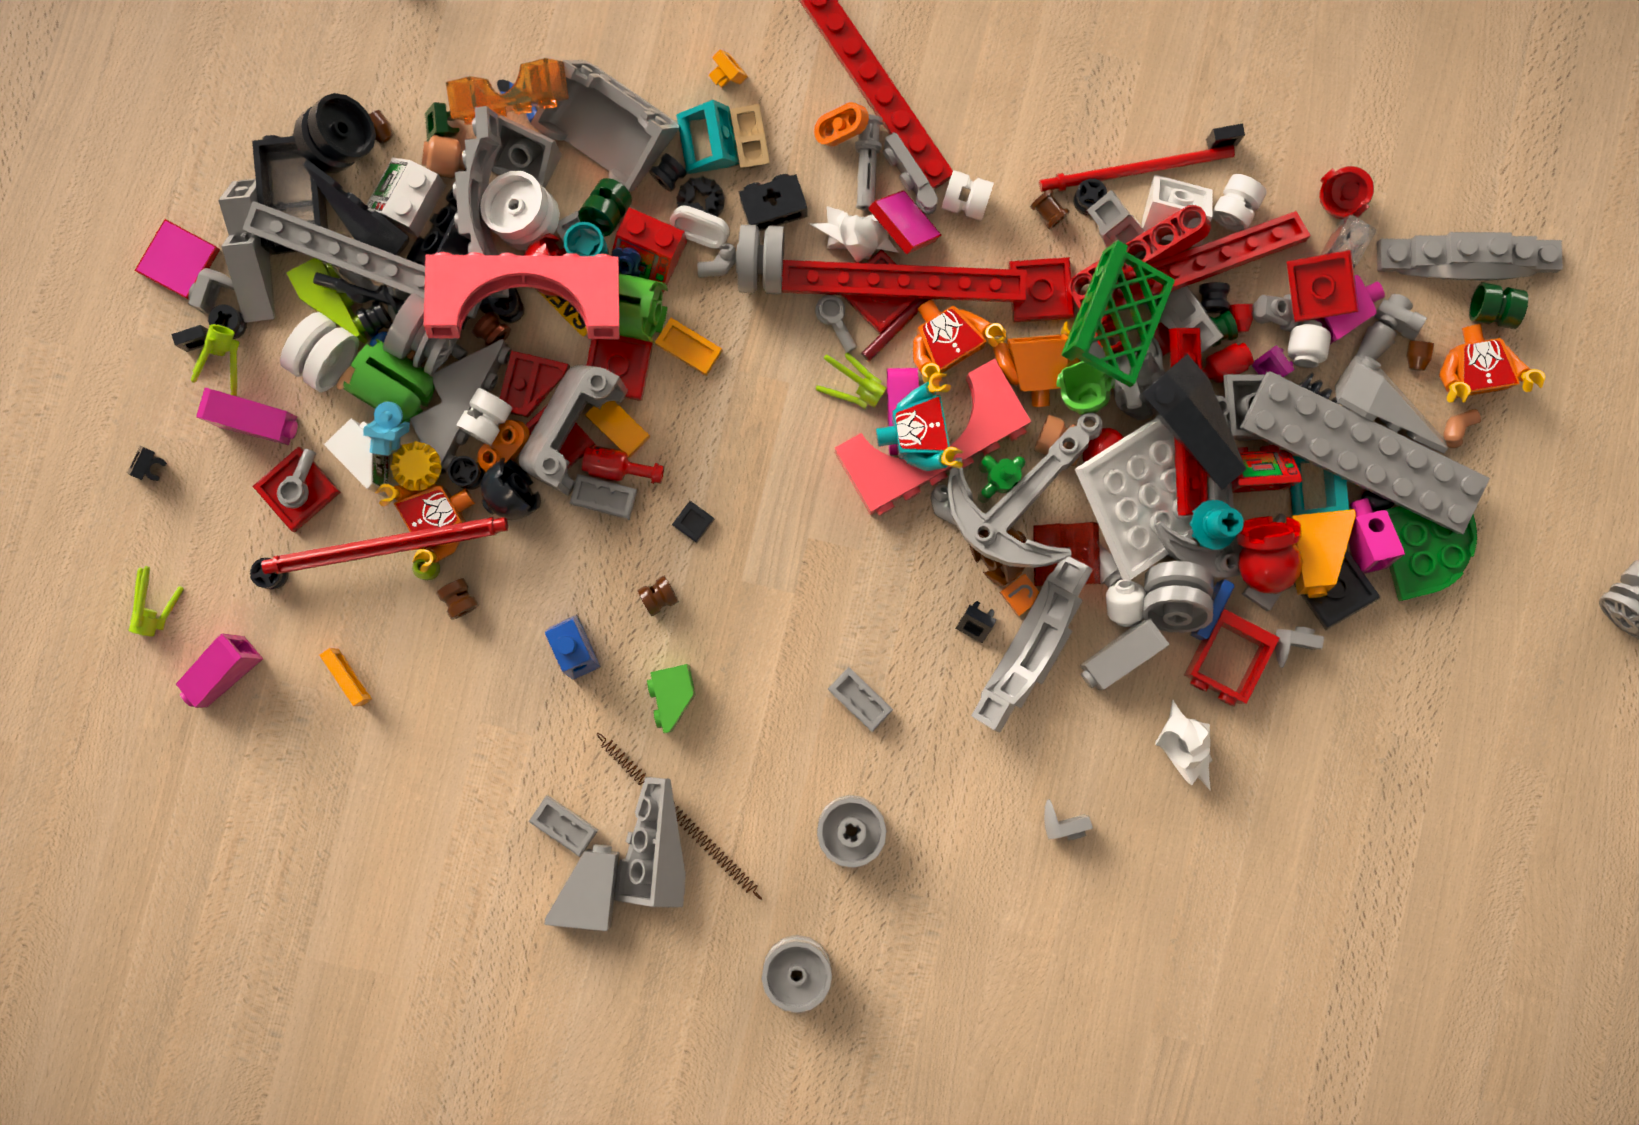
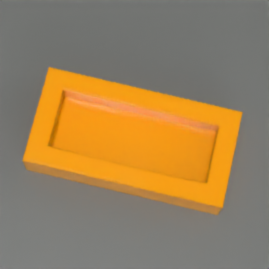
[655,318,722,376]
[585,401,650,458]
[319,648,372,706]

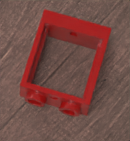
[1184,609,1280,706]

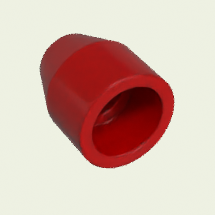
[1229,304,1253,332]

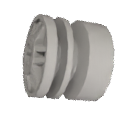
[383,293,458,376]
[1599,560,1639,639]

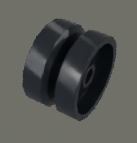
[293,93,376,174]

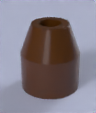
[369,110,393,144]
[1406,341,1434,371]

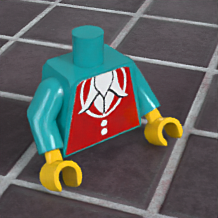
[876,373,963,471]

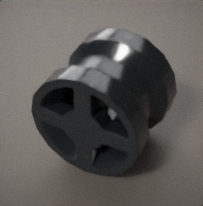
[649,153,687,192]
[1073,179,1107,215]
[1199,282,1230,313]
[356,301,393,337]
[208,304,247,339]
[250,558,289,590]

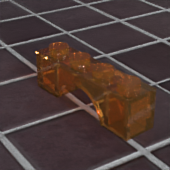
[446,58,569,125]

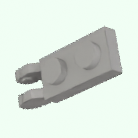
[883,133,938,215]

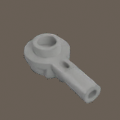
[815,295,857,353]
[277,449,316,509]

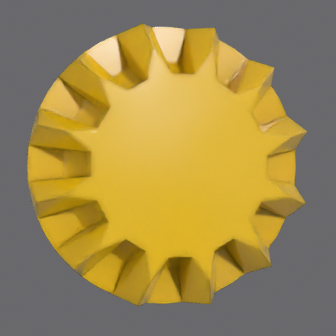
[390,441,442,491]

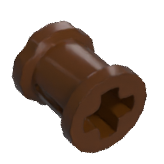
[1030,189,1070,230]

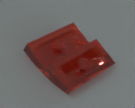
[1033,522,1101,586]

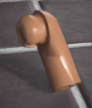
[1443,409,1481,448]

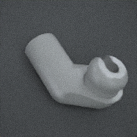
[697,243,736,277]

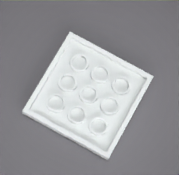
[1075,417,1193,580]

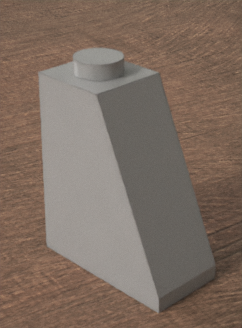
[1080,619,1170,690]
[544,844,619,931]

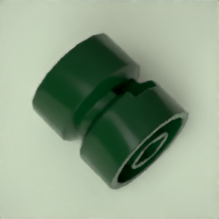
[578,178,632,237]
[1469,282,1528,329]

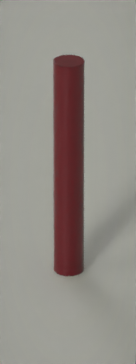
[861,298,931,362]

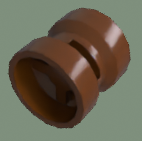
[637,575,679,616]
[437,578,479,620]

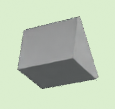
[491,115,562,188]
[1224,375,1281,442]

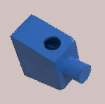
[545,614,601,680]

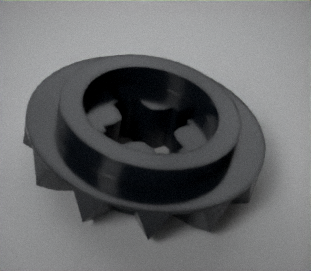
[676,175,725,217]

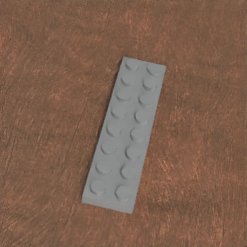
[1240,371,1490,534]

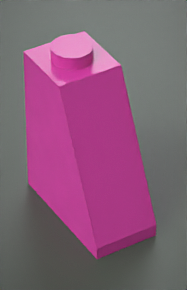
[196,387,298,445]
[176,633,263,708]

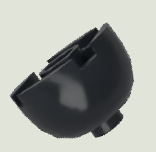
[481,458,541,520]

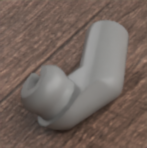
[930,485,957,526]

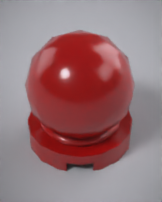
[1236,516,1303,594]

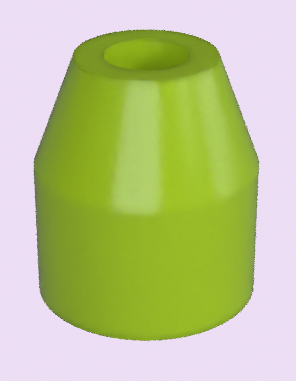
[412,559,440,581]

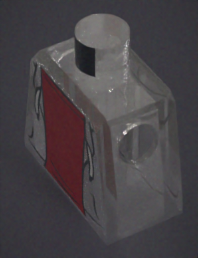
[1320,215,1377,268]

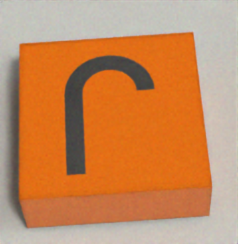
[999,573,1039,616]

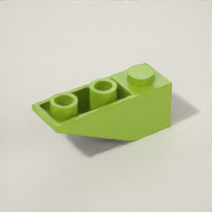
[286,258,369,344]

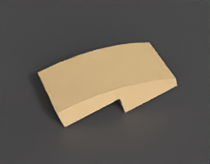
[730,104,770,169]

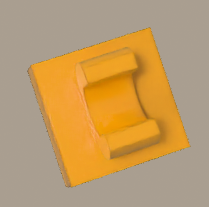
[709,49,748,87]

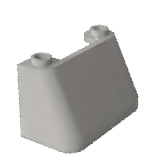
[530,60,679,192]
[519,365,628,496]

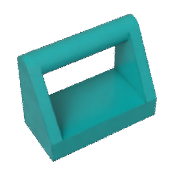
[676,100,739,174]
[1290,456,1349,515]

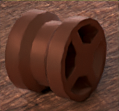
[472,311,511,346]

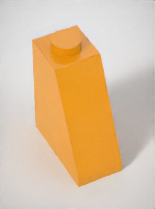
[1291,509,1356,598]

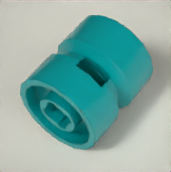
[564,222,609,256]

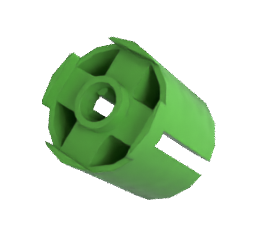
[619,273,668,342]
[343,339,435,423]

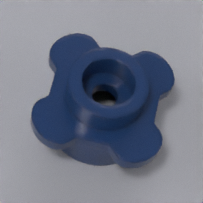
[612,247,642,277]

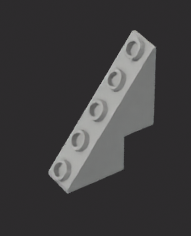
[218,179,275,323]
[410,339,512,474]

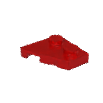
[499,350,570,418]

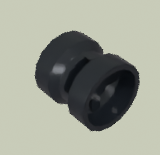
[448,456,485,490]

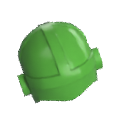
[1056,361,1115,415]

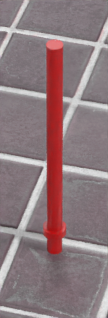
[1039,145,1235,192]

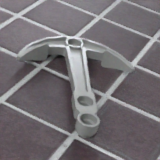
[1155,395,1286,578]
[948,413,1102,568]

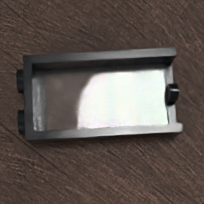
[252,133,328,255]

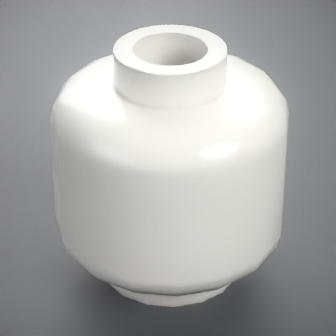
[1288,320,1331,368]
[1106,579,1146,627]

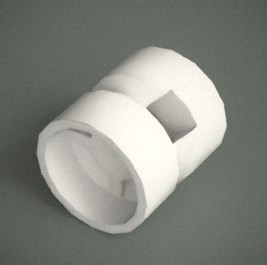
[941,170,994,221]
[1212,174,1267,232]
[456,388,513,446]

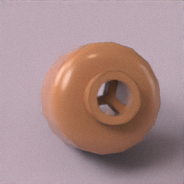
[421,135,465,178]

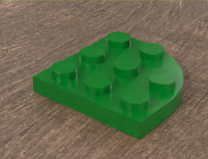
[1386,506,1477,601]

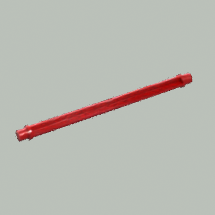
[261,517,509,574]

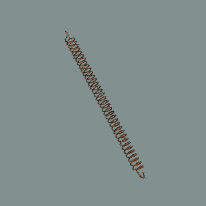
[597,733,762,900]

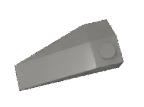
[1335,355,1448,453]
[614,777,686,907]

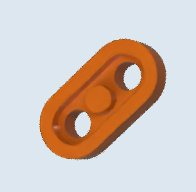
[814,102,869,147]
[477,420,530,471]

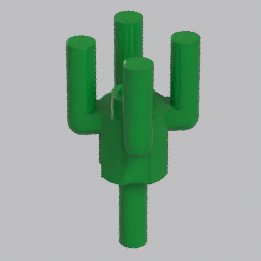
[978,455,1025,503]

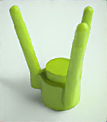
[191,324,240,396]
[816,353,887,409]
[128,566,184,637]

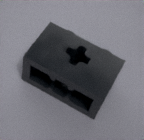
[739,174,808,231]

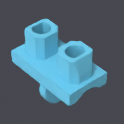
[363,401,410,456]

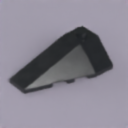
[1139,354,1246,490]

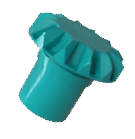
[1189,500,1244,550]

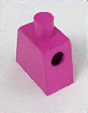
[1315,275,1385,345]
[1348,498,1405,574]

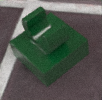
[425,102,460,142]

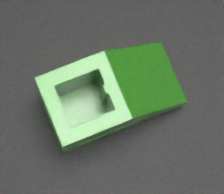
[647,664,696,733]

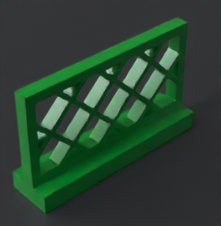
[1061,240,1175,387]

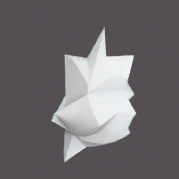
[810,206,898,263]
[1155,700,1213,791]

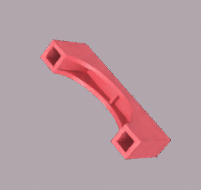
[424,252,619,339]
[834,358,1031,516]

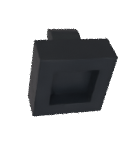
[127,445,167,481]
[955,601,997,643]

